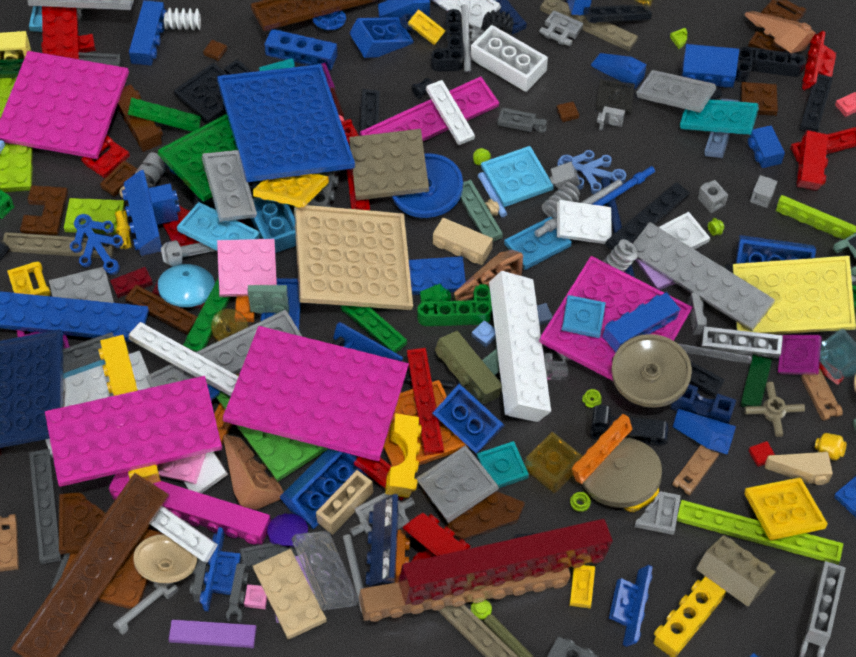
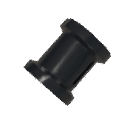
[411,77,433,99]

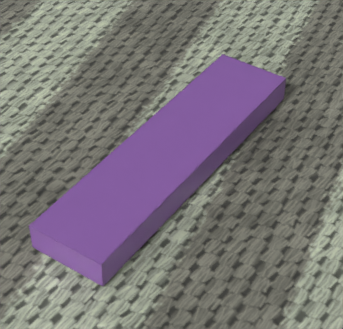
[169,620,257,648]

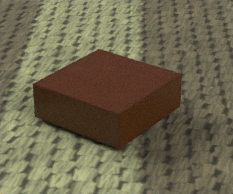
[203,40,227,61]
[556,101,579,122]

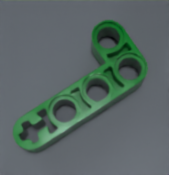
[417,284,492,326]

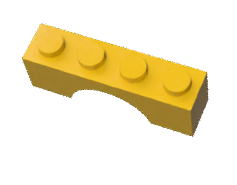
[385,413,421,498]

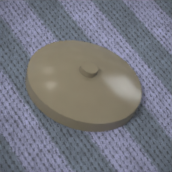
[612,334,692,407]
[583,438,662,508]

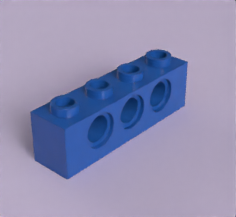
[265,29,338,70]

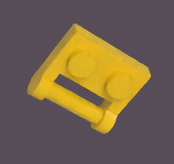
[7,262,51,296]

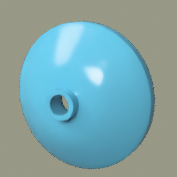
[158,264,215,307]

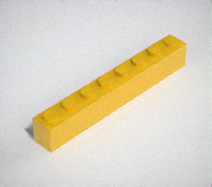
[98,335,161,484]

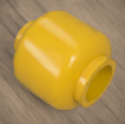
[815,433,846,460]

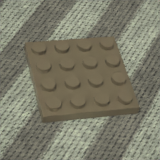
[349,129,429,200]

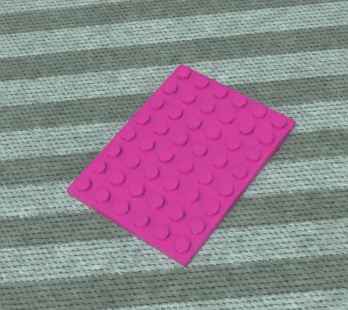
[223,326,409,461]

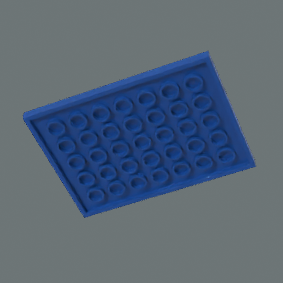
[217,64,355,182]

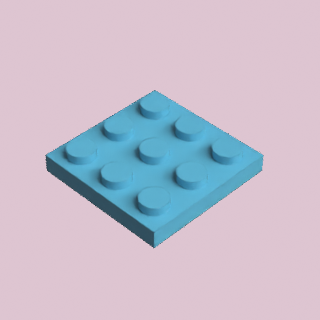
[481,146,553,207]

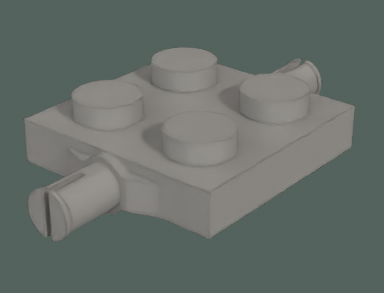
[350,493,415,537]

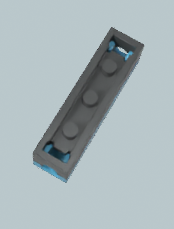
[63,332,114,379]

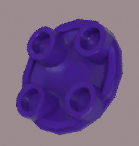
[267,514,308,547]

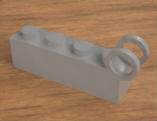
[799,561,846,657]

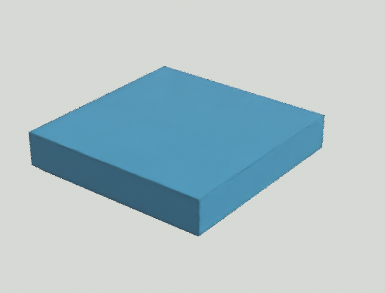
[562,295,606,338]

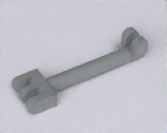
[113,582,179,635]

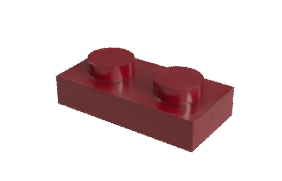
[110,267,153,298]

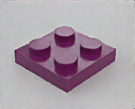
[778,335,821,375]

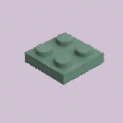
[247,285,289,313]

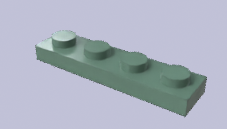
[460,180,503,241]

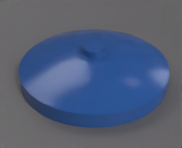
[392,154,463,218]

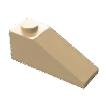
[765,452,833,485]

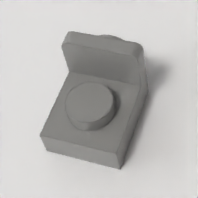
[597,106,625,131]

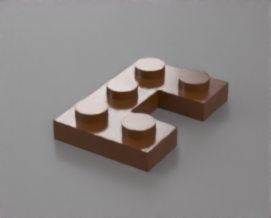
[20,185,68,236]

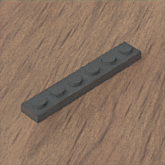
[29,449,62,564]

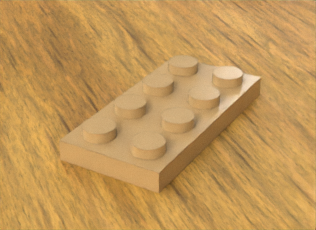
[253,549,327,640]

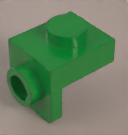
[420,284,451,303]

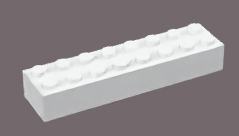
[489,271,551,422]

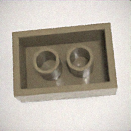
[696,535,775,607]

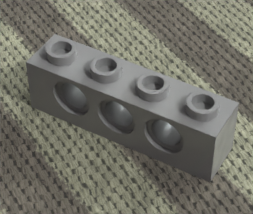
[701,326,783,359]

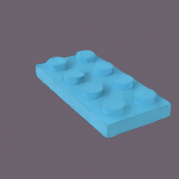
[177,202,260,251]

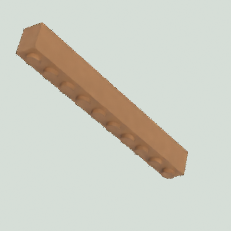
[359,568,570,622]

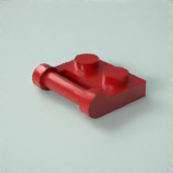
[81,136,130,178]

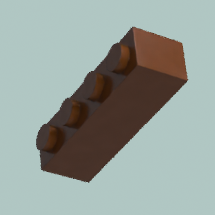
[117,85,163,152]

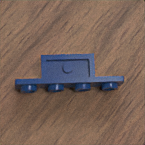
[333,322,403,362]
[200,527,241,611]
[609,565,653,647]

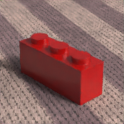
[796,130,830,191]

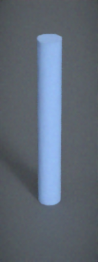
[478,172,507,217]

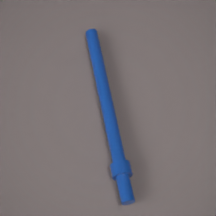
[591,166,655,206]

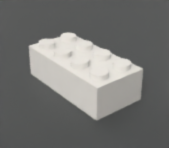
[471,25,548,92]

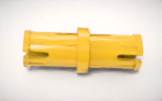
[115,211,132,249]

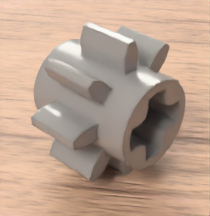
[469,25,484,47]

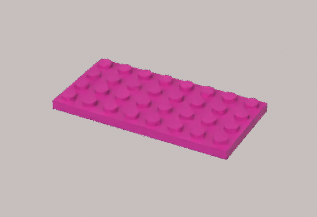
[45,376,222,487]

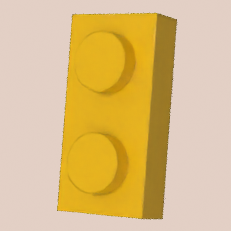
[408,9,445,45]
[570,565,595,609]

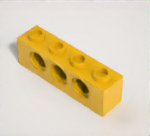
[653,576,726,657]

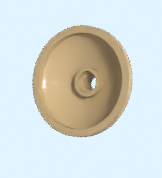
[134,534,197,583]

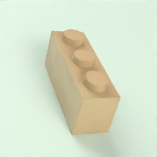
[433,218,493,265]
[316,470,373,535]

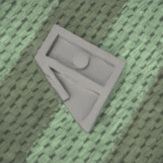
[635,491,681,535]

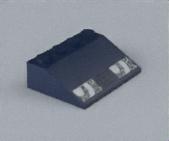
[366,494,399,587]

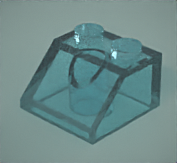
[820,329,856,380]

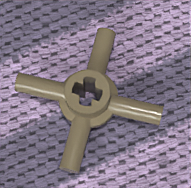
[744,382,805,437]

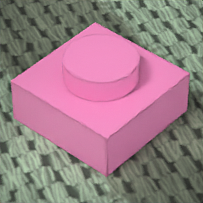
[244,584,267,609]

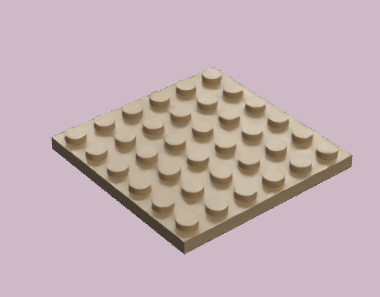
[294,205,413,310]

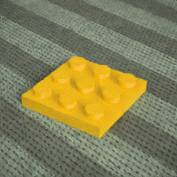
[253,173,329,208]
[744,477,828,540]

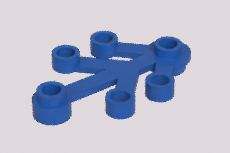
[70,214,124,275]

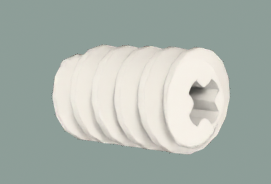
[164,8,201,30]

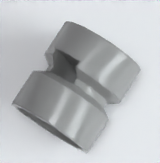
[135,152,168,187]

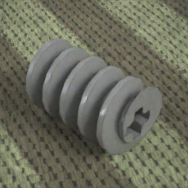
[542,182,580,219]
[603,239,638,272]

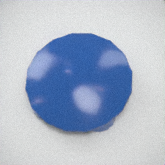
[312,10,346,30]

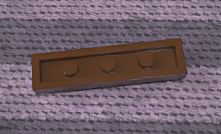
[125,285,197,335]

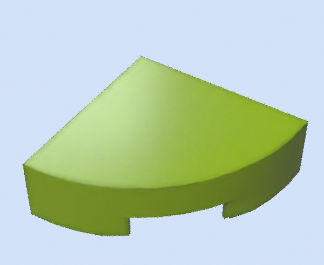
[670,28,688,49]

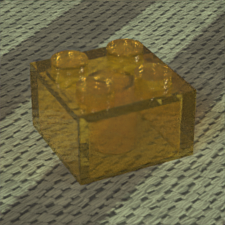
[525,432,583,493]

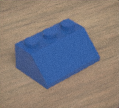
[681,44,739,88]
[433,384,505,454]

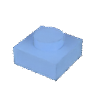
[471,321,496,347]

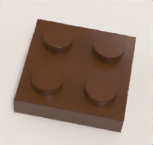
[741,82,778,116]

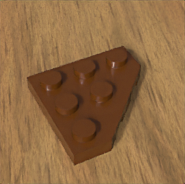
[447,491,525,541]
[59,493,106,554]

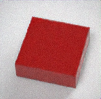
[748,441,775,467]

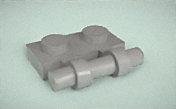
[539,10,583,47]

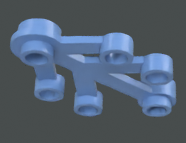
[557,150,626,194]

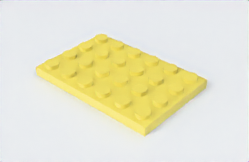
[733,256,856,335]

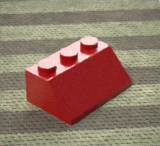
[403,512,471,556]

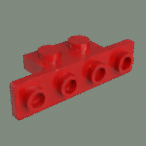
[802,31,836,90]

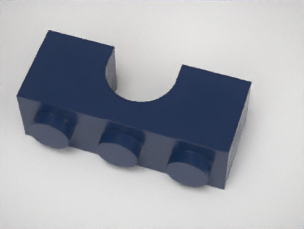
[671,385,736,424]

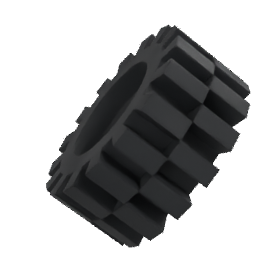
[481,10,514,35]

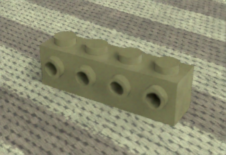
[435,331,502,405]

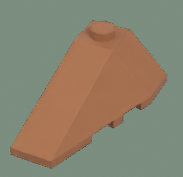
[745,11,816,53]
[454,249,523,301]
[223,434,284,510]

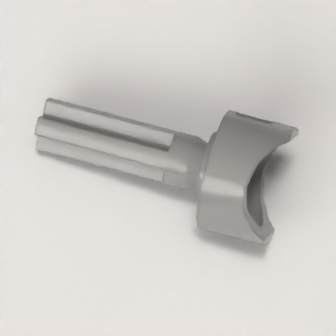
[161,240,215,267]

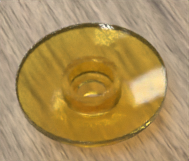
[211,309,249,341]

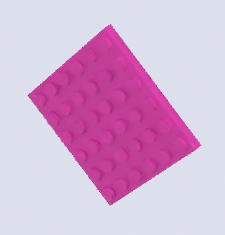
[0,51,129,159]
[539,256,693,381]

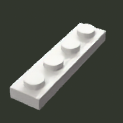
[426,80,475,145]
[151,507,218,563]

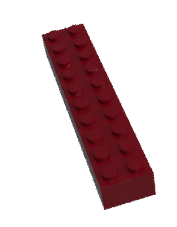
[398,519,613,605]

